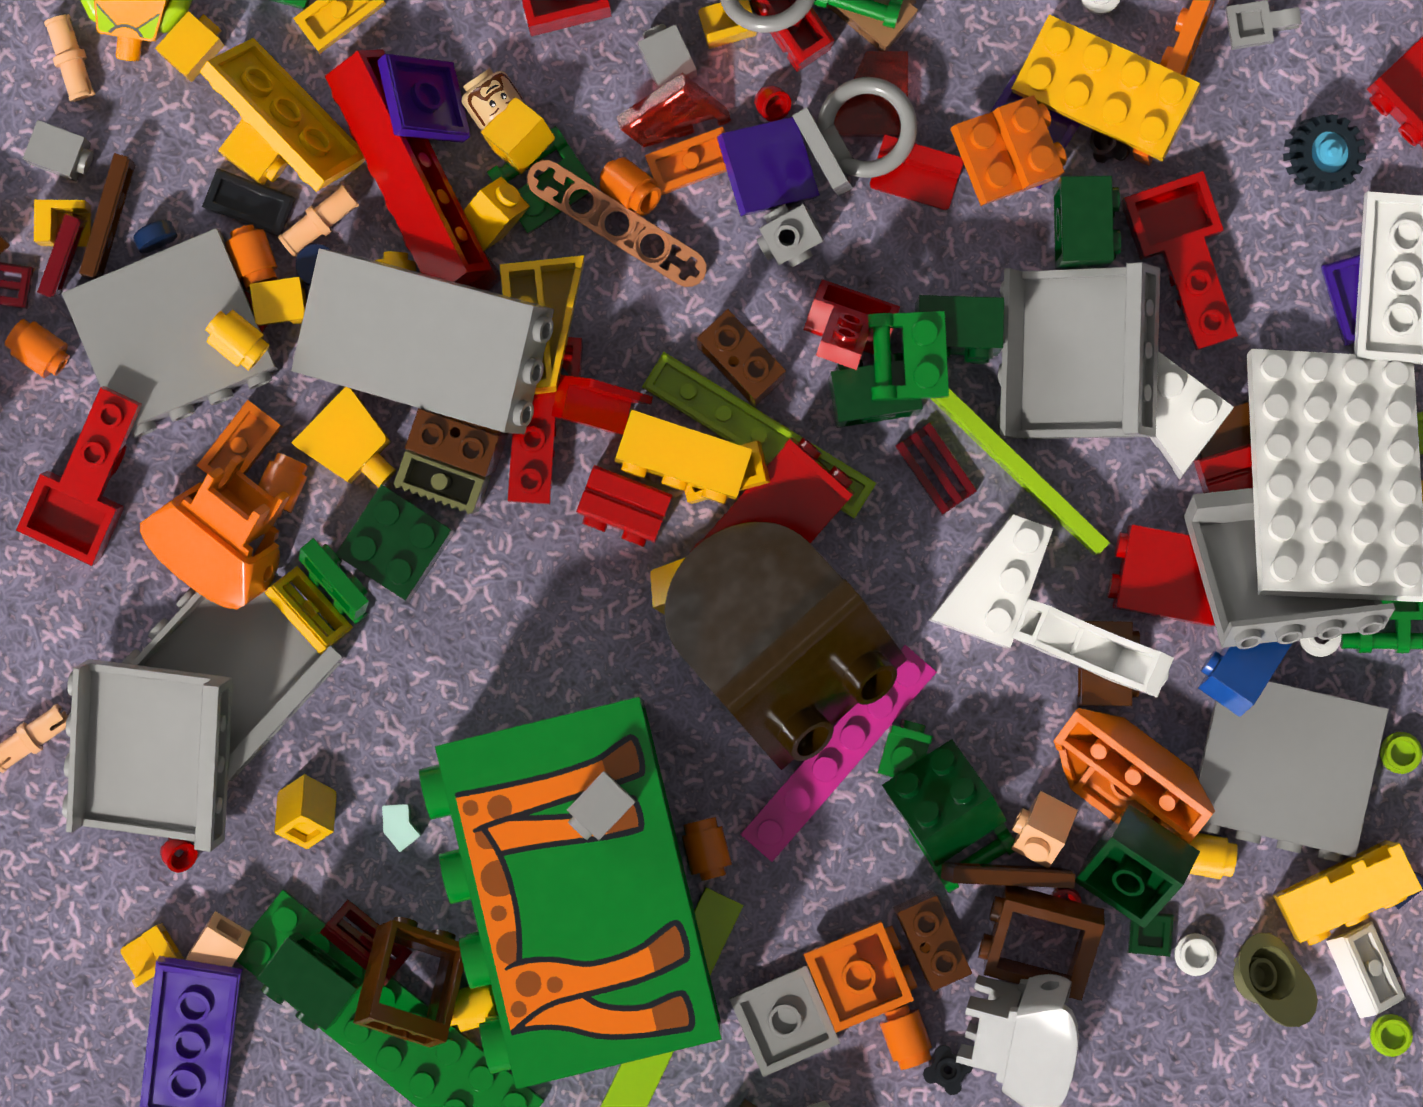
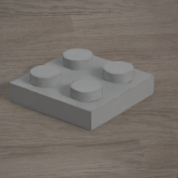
[729,965,840,1077]

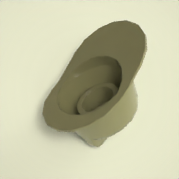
[1233,933,1318,1027]

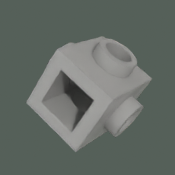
[757,202,824,267]

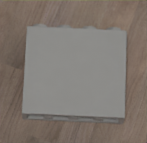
[62,228,279,438]
[997,262,1160,439]
[1184,488,1395,649]
[122,587,346,781]
[62,659,233,852]
[1198,681,1389,863]

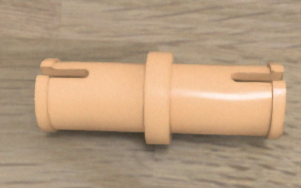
[44,14,95,102]
[278,184,359,257]
[0,704,68,773]

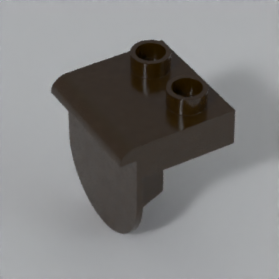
[665,522,907,770]

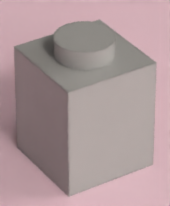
[638,24,697,94]
[23,120,93,182]
[567,771,636,841]

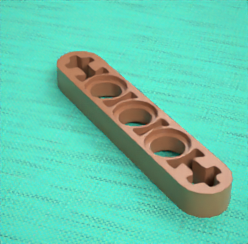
[527,160,706,287]

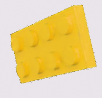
[1011,14,1201,162]
[199,38,365,192]

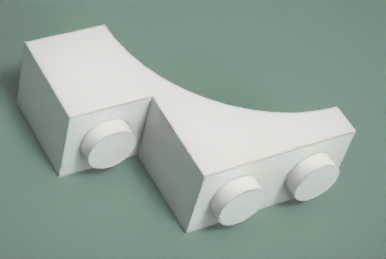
[1012,599,1174,697]

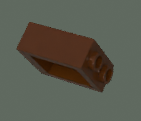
[697,309,786,408]
[405,408,509,477]
[978,885,1105,1001]
[893,890,972,992]
[353,917,464,1048]

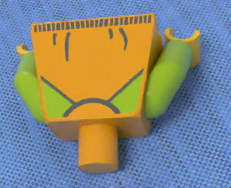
[80,0,192,61]

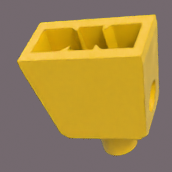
[291,387,396,488]

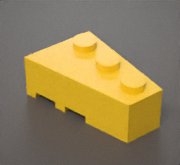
[499,255,584,394]
[615,409,753,504]
[1273,840,1423,945]

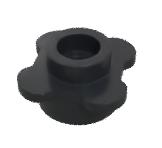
[1090,130,1130,163]
[923,1045,973,1095]

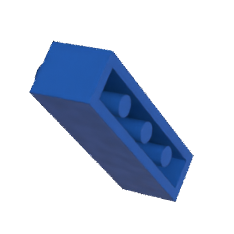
[1198,642,1292,717]

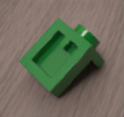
[877,719,933,777]

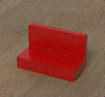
[870,134,963,210]
[551,375,653,435]

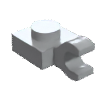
[1225,0,1302,50]

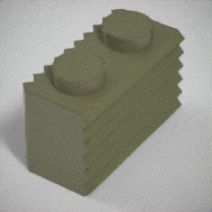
[394,449,491,514]

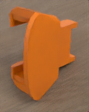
[140,455,290,610]

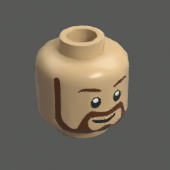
[462,68,523,130]

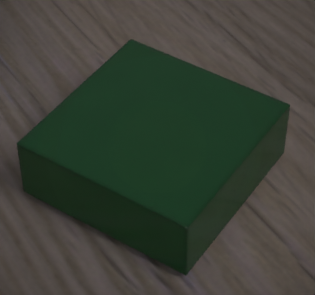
[1127,913,1174,957]

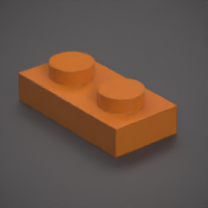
[645,126,727,196]
[196,400,283,474]

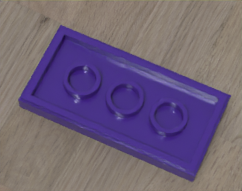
[140,956,243,1107]

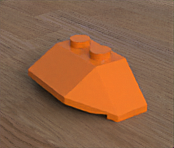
[1054,708,1215,844]

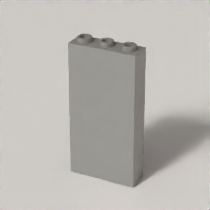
[291,248,554,434]

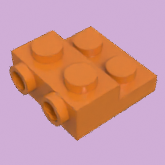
[950,95,1067,206]
[803,920,918,1033]

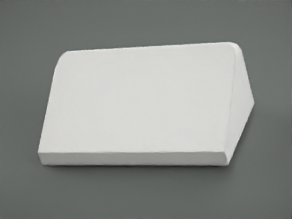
[1326,921,1406,1018]

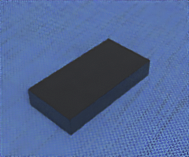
[202,168,296,236]

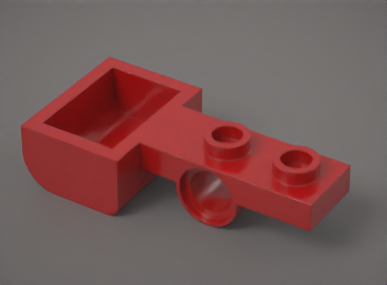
[1122,171,1238,351]
[803,279,900,370]
[508,337,583,505]
[16,386,142,566]

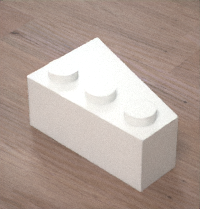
[1150,351,1234,480]
[929,514,1053,649]

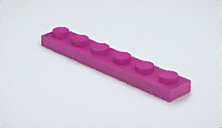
[740,645,937,862]

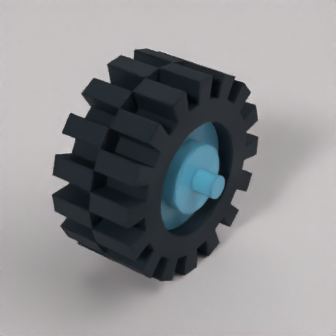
[1283,114,1366,192]

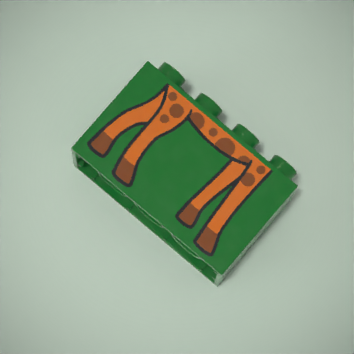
[419,697,722,1089]

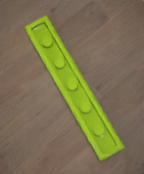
[642,352,876,519]
[930,389,1110,555]
[600,887,744,1107]

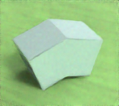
[382,804,422,852]

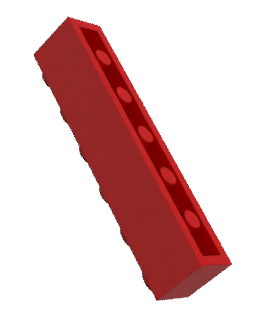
[325,49,492,286]

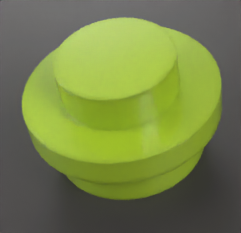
[1379,732,1422,774]
[1369,1014,1413,1057]

